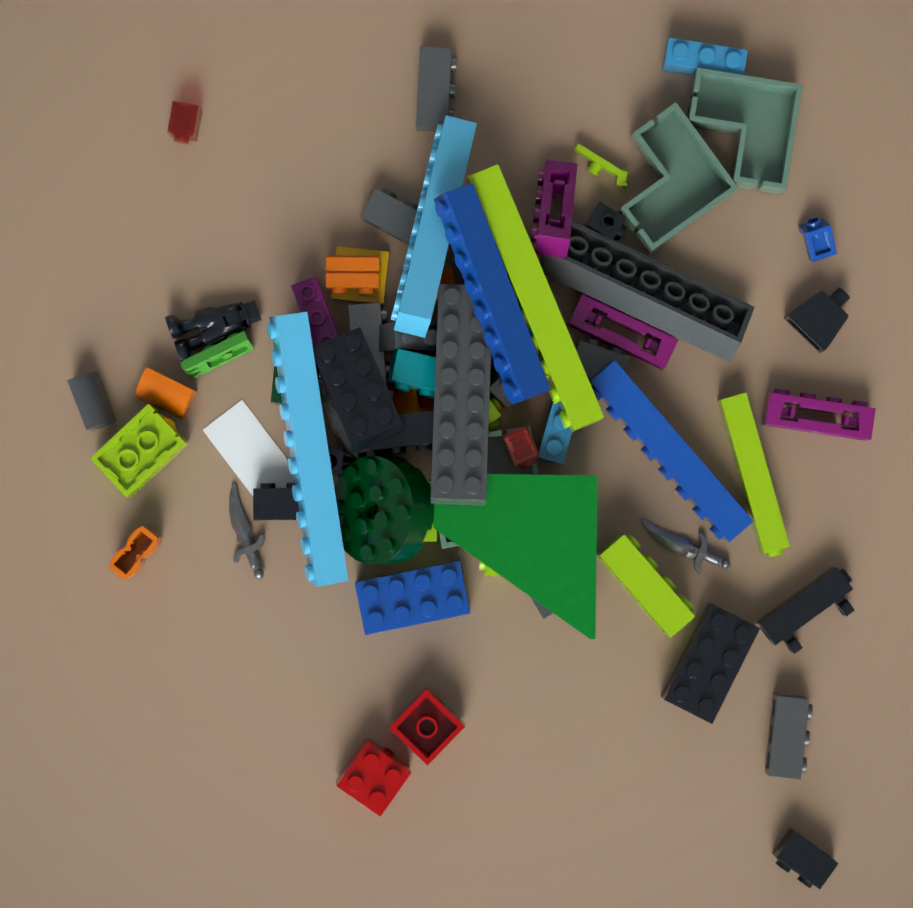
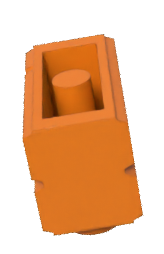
[326,255,381,295]

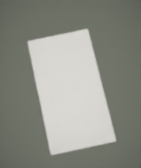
[203,400,295,496]

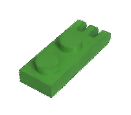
[181,331,254,379]

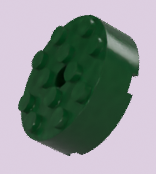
[334,456,434,564]

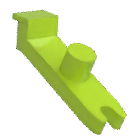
[574,143,628,189]

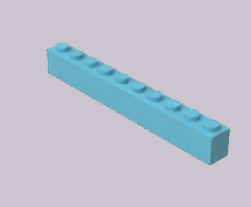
[267,312,349,587]

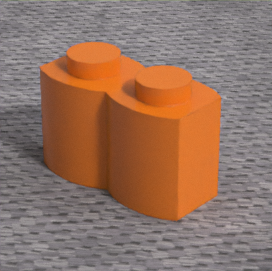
[109,526,162,580]

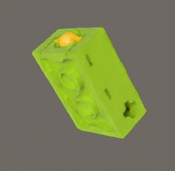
[90,404,189,498]

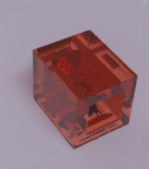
[167,101,202,144]
[502,426,540,469]

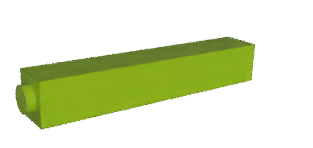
[717,393,790,557]

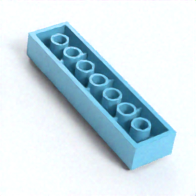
[391,115,477,338]

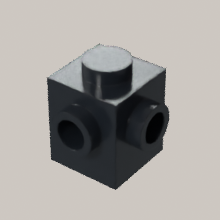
[585,201,627,240]

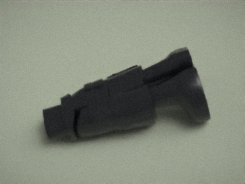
[165,300,262,362]

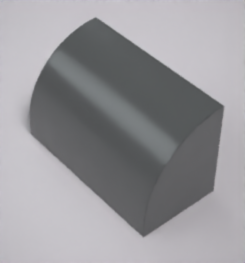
[67,372,117,431]

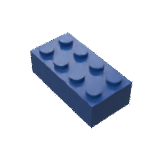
[355,560,470,635]

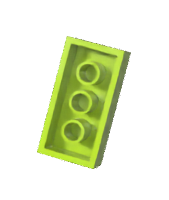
[596,534,695,638]

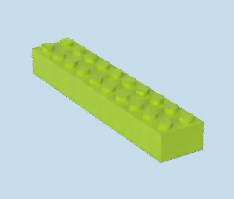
[468,164,604,432]

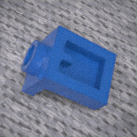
[798,217,837,262]

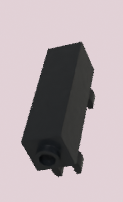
[756,567,855,654]

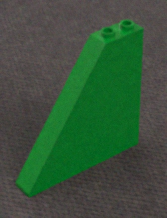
[429,474,597,639]

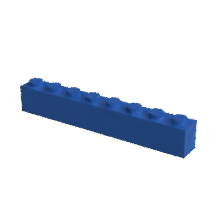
[434,184,551,405]
[588,360,753,542]

